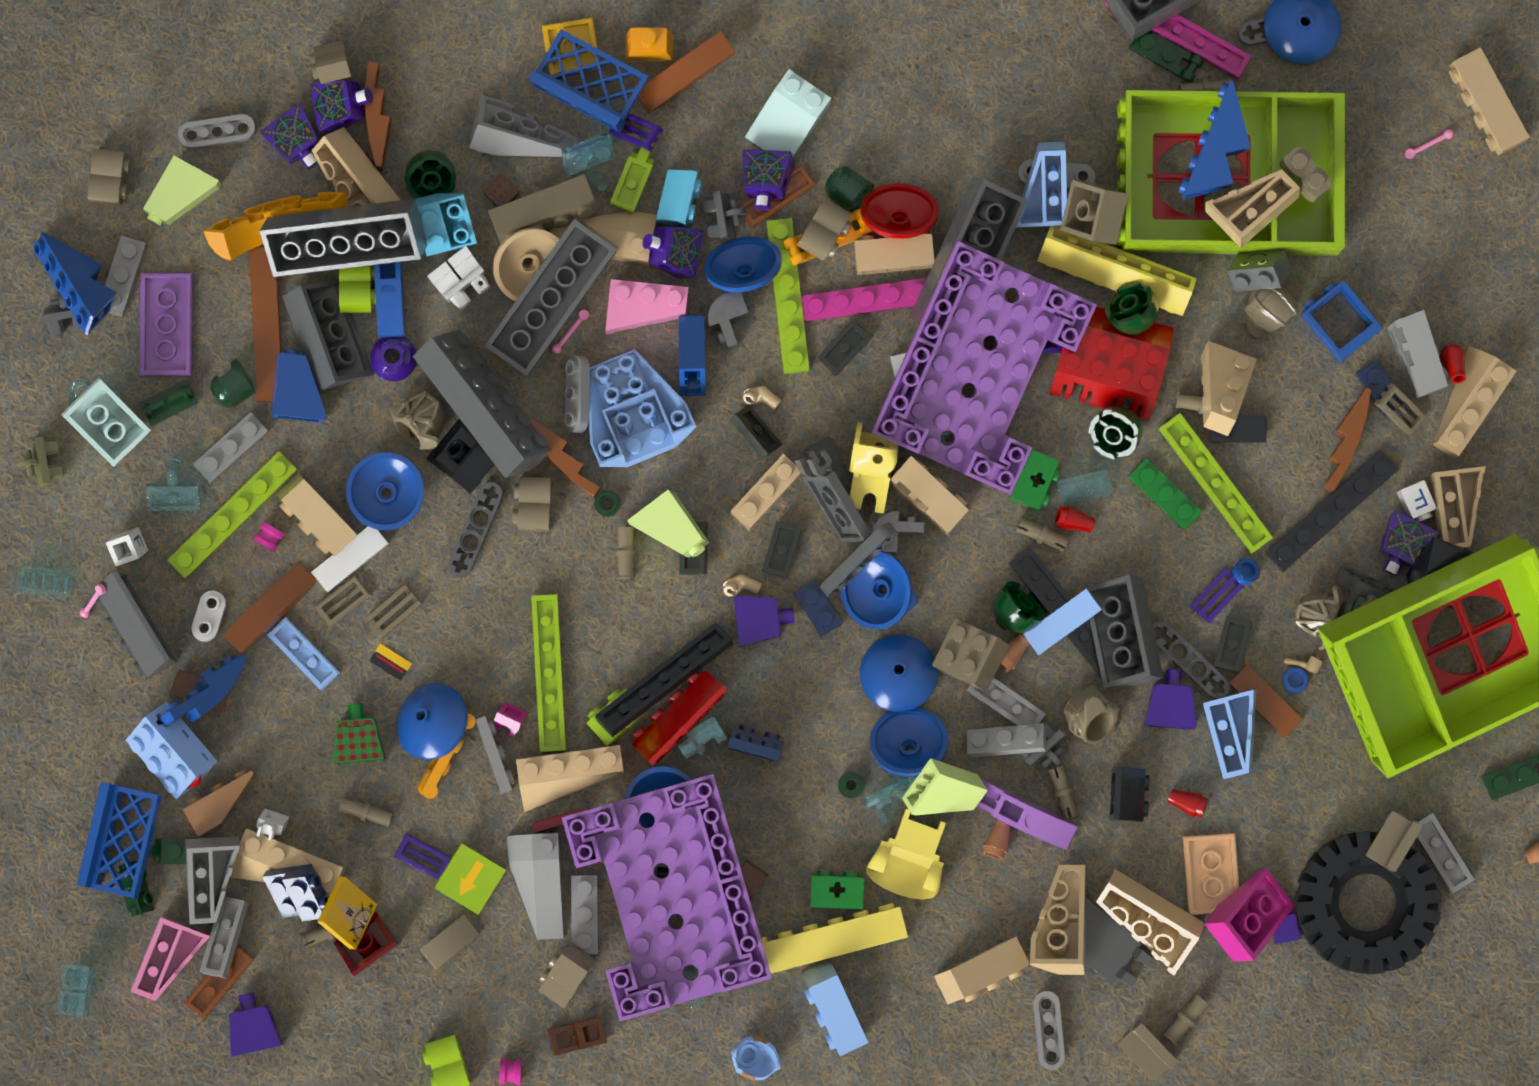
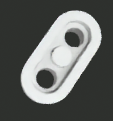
[192,591,226,642]

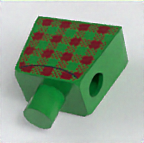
[333,704,385,764]

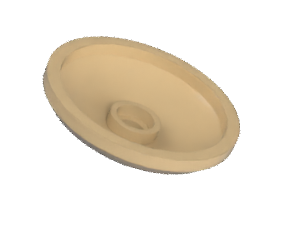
[493,228,560,301]

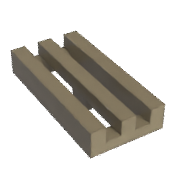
[1375,383,1427,436]
[314,575,372,628]
[365,584,422,638]

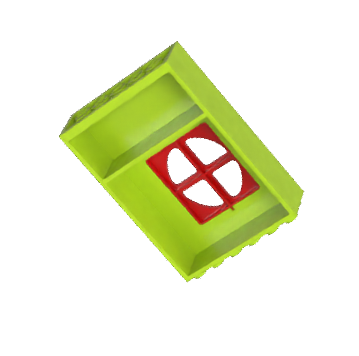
[1116,90,1345,256]
[1317,534,1539,778]

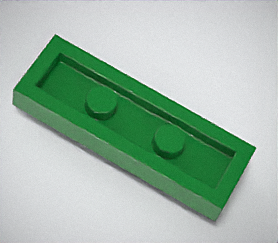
[1128,458,1202,531]

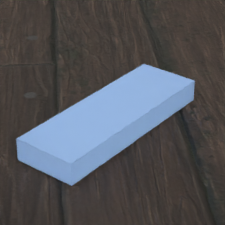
[1023,588,1102,655]
[267,617,340,691]

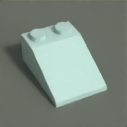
[745,69,831,157]
[61,378,151,467]

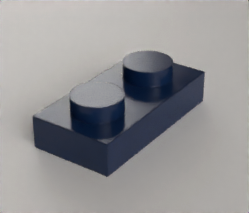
[1355,360,1404,417]
[794,579,843,637]

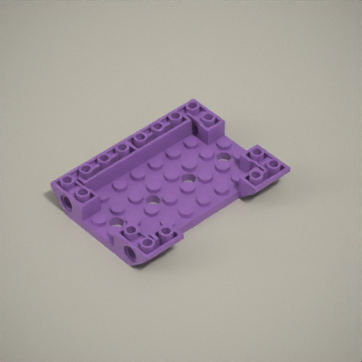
[871,241,1097,495]
[562,774,772,1021]

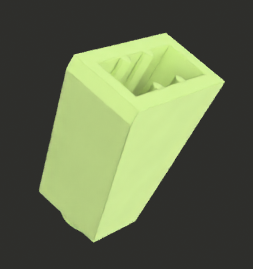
[143,156,222,225]
[627,489,710,558]
[902,758,988,815]

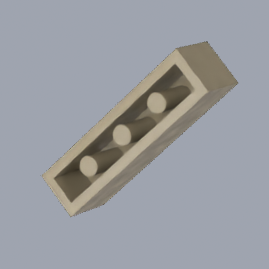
[488,174,598,244]

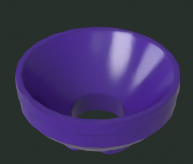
[370,337,417,382]

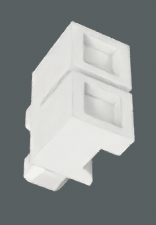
[427,246,490,310]

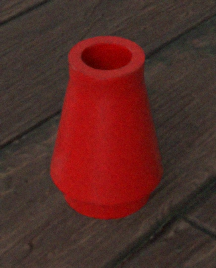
[1439,344,1467,384]
[1055,504,1095,533]
[1168,789,1208,818]

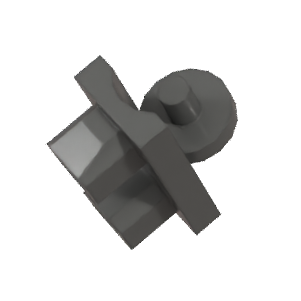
[702,191,747,240]
[41,291,81,335]
[1021,722,1065,768]

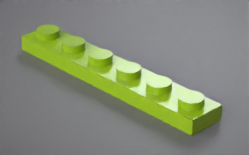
[766,218,810,374]
[1159,413,1273,554]
[167,451,298,579]
[531,594,566,752]

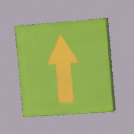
[434,843,506,915]

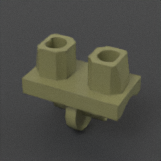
[18,436,63,487]

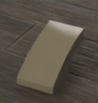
[420,914,480,970]

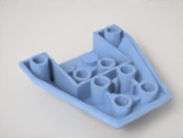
[589,349,696,467]

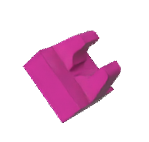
[494,702,528,737]

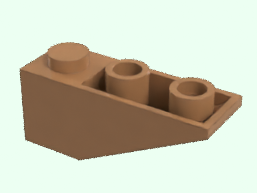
[183,769,257,837]

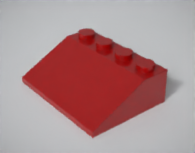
[631,670,728,767]

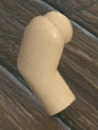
[742,386,782,410]
[723,574,762,597]

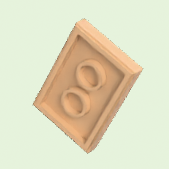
[1182,833,1239,915]

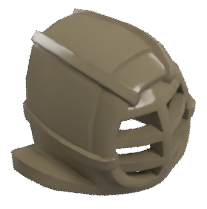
[1244,283,1299,338]
[389,391,446,450]
[1295,585,1346,650]
[1063,684,1119,743]

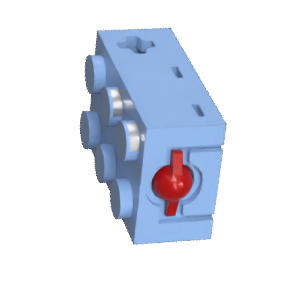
[126,702,217,800]

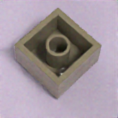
[1060,180,1128,245]
[932,619,1009,692]

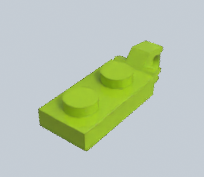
[610,141,654,214]

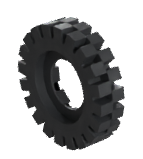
[1295,831,1442,974]

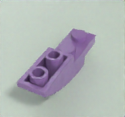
[977,779,1079,850]

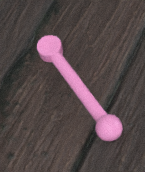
[1405,129,1454,159]
[551,310,589,354]
[80,584,106,618]

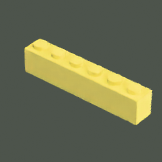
[1037,226,1197,316]
[761,903,908,973]

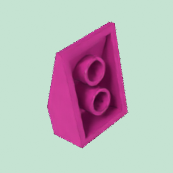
[1204,868,1295,961]

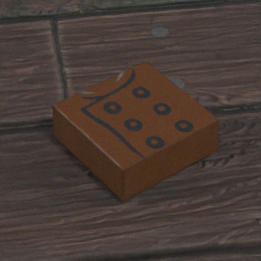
[483,174,520,207]

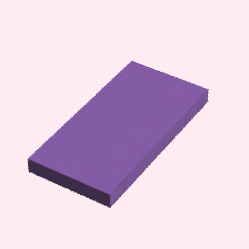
[139,273,193,376]

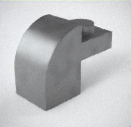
[708,292,749,350]
[872,511,924,554]

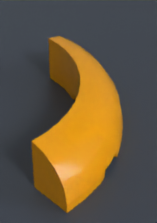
[204,192,348,261]

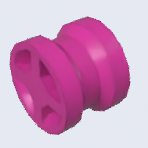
[252,521,285,552]
[499,1058,522,1085]

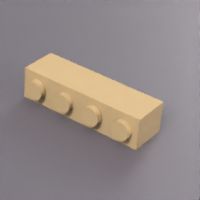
[1449,47,1530,156]

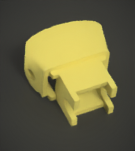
[849,422,898,514]
[866,809,946,900]

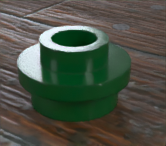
[594,491,620,517]
[838,772,864,798]

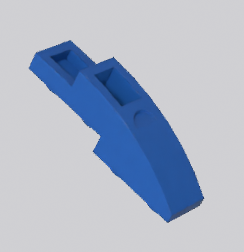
[375,261,405,338]
[160,654,247,726]

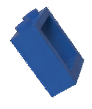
[1300,280,1383,364]

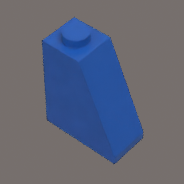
[678,314,706,396]
[271,349,327,423]

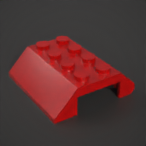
[1049,307,1174,421]

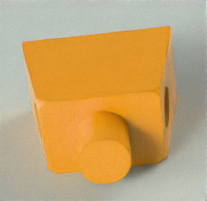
[625,28,674,62]

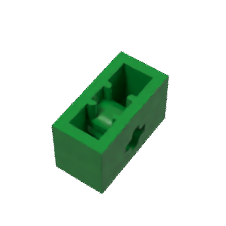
[1009,450,1061,511]
[810,871,864,909]

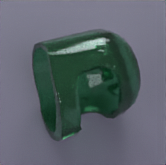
[825,166,875,213]
[210,358,256,408]

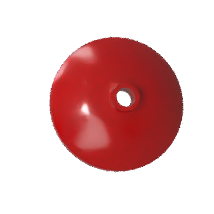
[861,184,939,239]

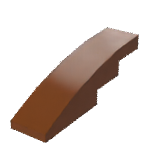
[639,31,735,114]
[365,61,392,171]
[1323,387,1371,492]
[529,417,600,499]
[223,563,318,654]

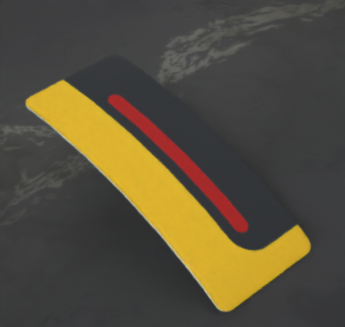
[369,643,412,681]

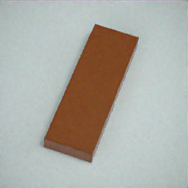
[738,164,816,228]
[1229,664,1303,738]
[183,944,255,1020]

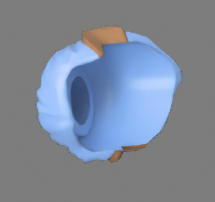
[731,1036,781,1081]

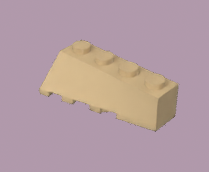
[312,127,400,207]
[1433,346,1517,459]
[516,745,624,812]
[230,828,346,892]
[1096,869,1204,976]

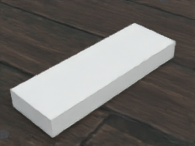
[311,527,389,593]

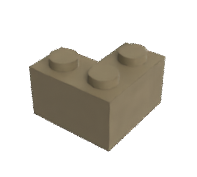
[538,943,597,1008]

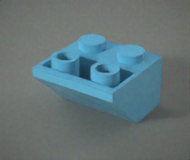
[656,169,702,228]
[415,193,477,256]

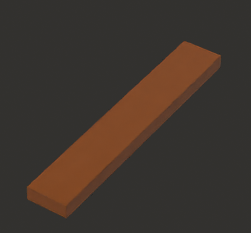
[249,247,281,402]

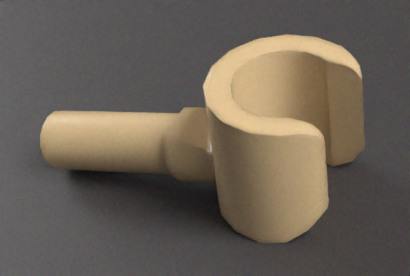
[1284,656,1322,674]

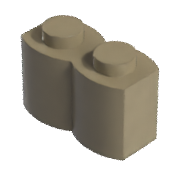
[310,40,351,84]
[1280,146,1332,203]
[88,149,131,205]
[797,198,852,261]
[513,477,552,532]

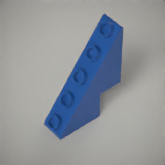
[1178,80,1251,200]
[33,231,117,335]

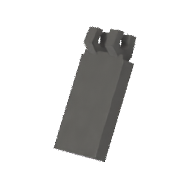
[794,450,871,542]
[1085,897,1153,988]

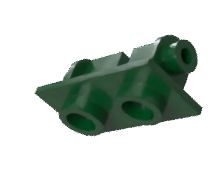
[140,380,198,426]
[117,861,154,917]

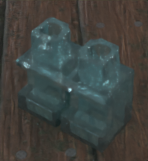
[678,716,729,759]
[56,964,94,1017]

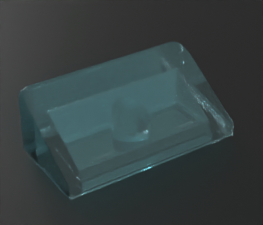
[1056,469,1113,506]

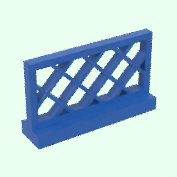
[528,29,649,133]
[77,782,162,899]

